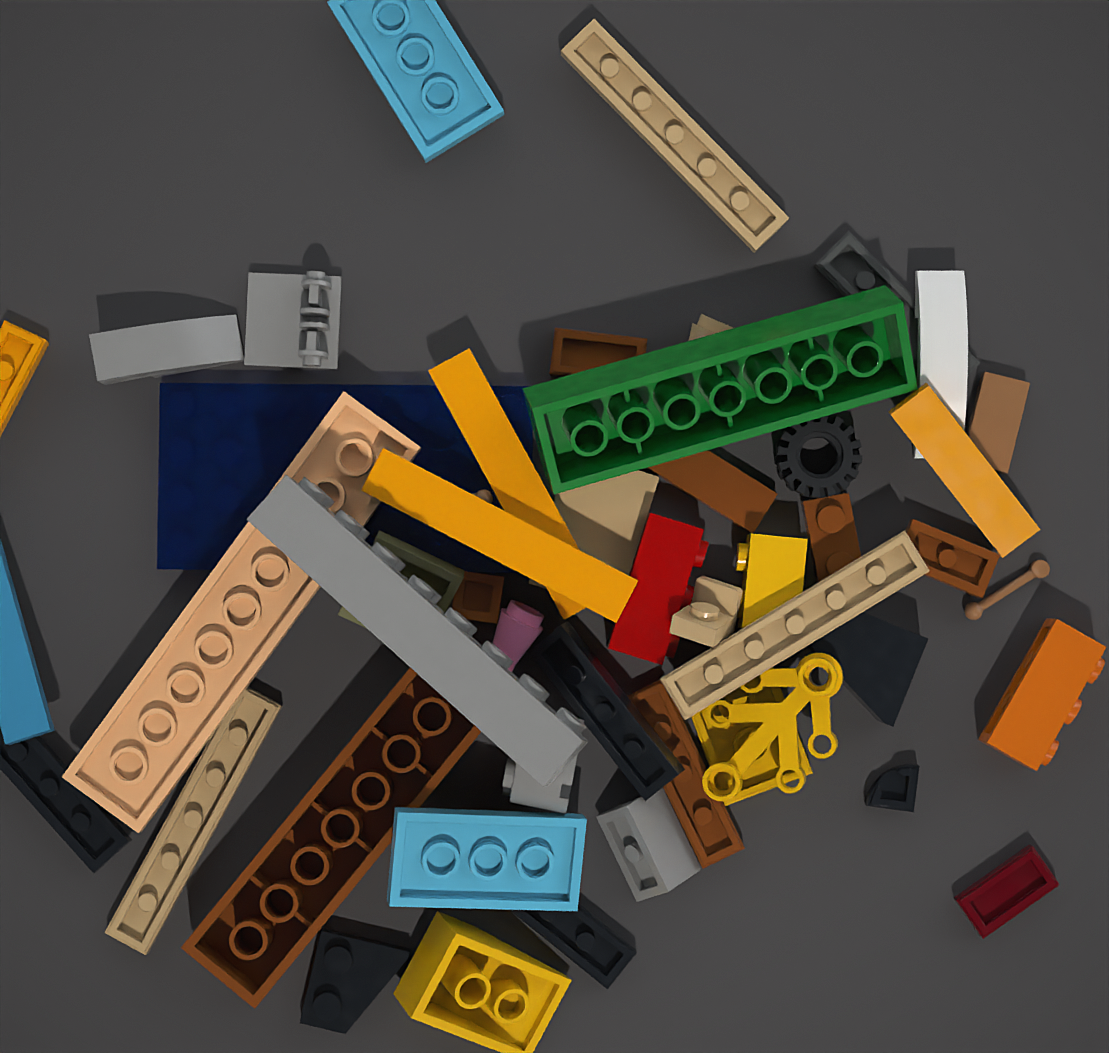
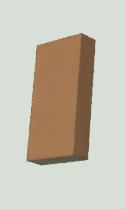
[967,372,1030,474]

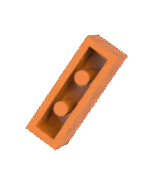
[978,618,1107,771]

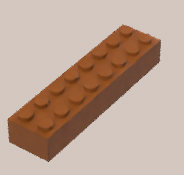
[181,668,481,1009]

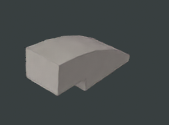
[89,314,245,385]

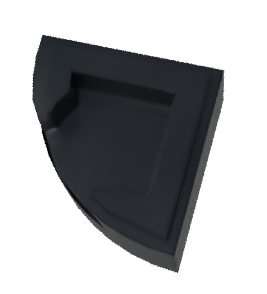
[865,764,920,812]

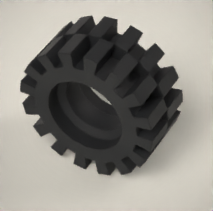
[774,416,863,499]

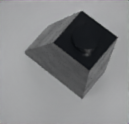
[807,612,928,727]

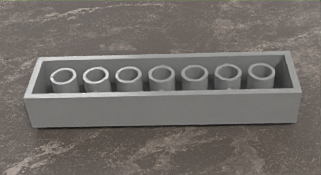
[246,475,589,787]

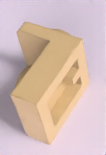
[669,576,743,647]

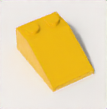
[393,911,572,1053]

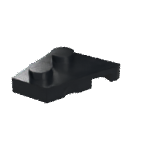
[300,928,411,1034]

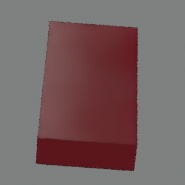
[953,844,1060,939]

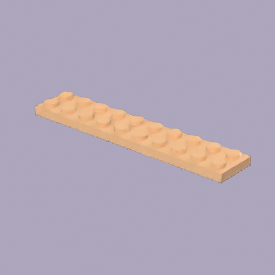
[62,391,422,833]

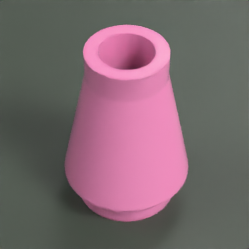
[493,600,544,672]

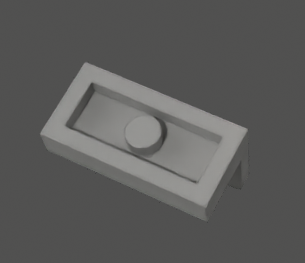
[596,788,701,902]

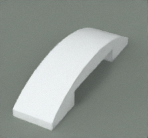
[913,271,968,458]

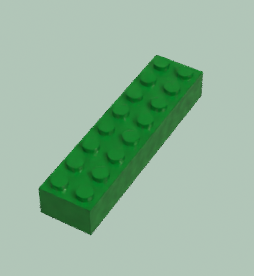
[522,285,918,494]

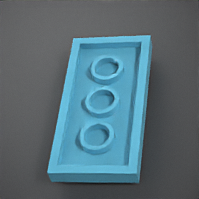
[327,0,505,163]
[387,807,587,911]

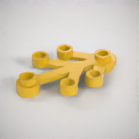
[702,652,843,801]

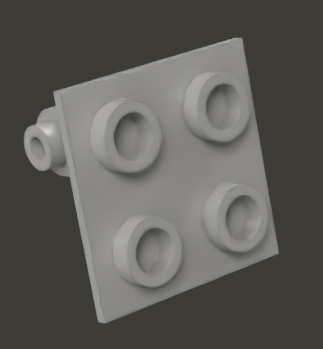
[244,271,342,369]

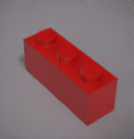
[607,513,709,665]

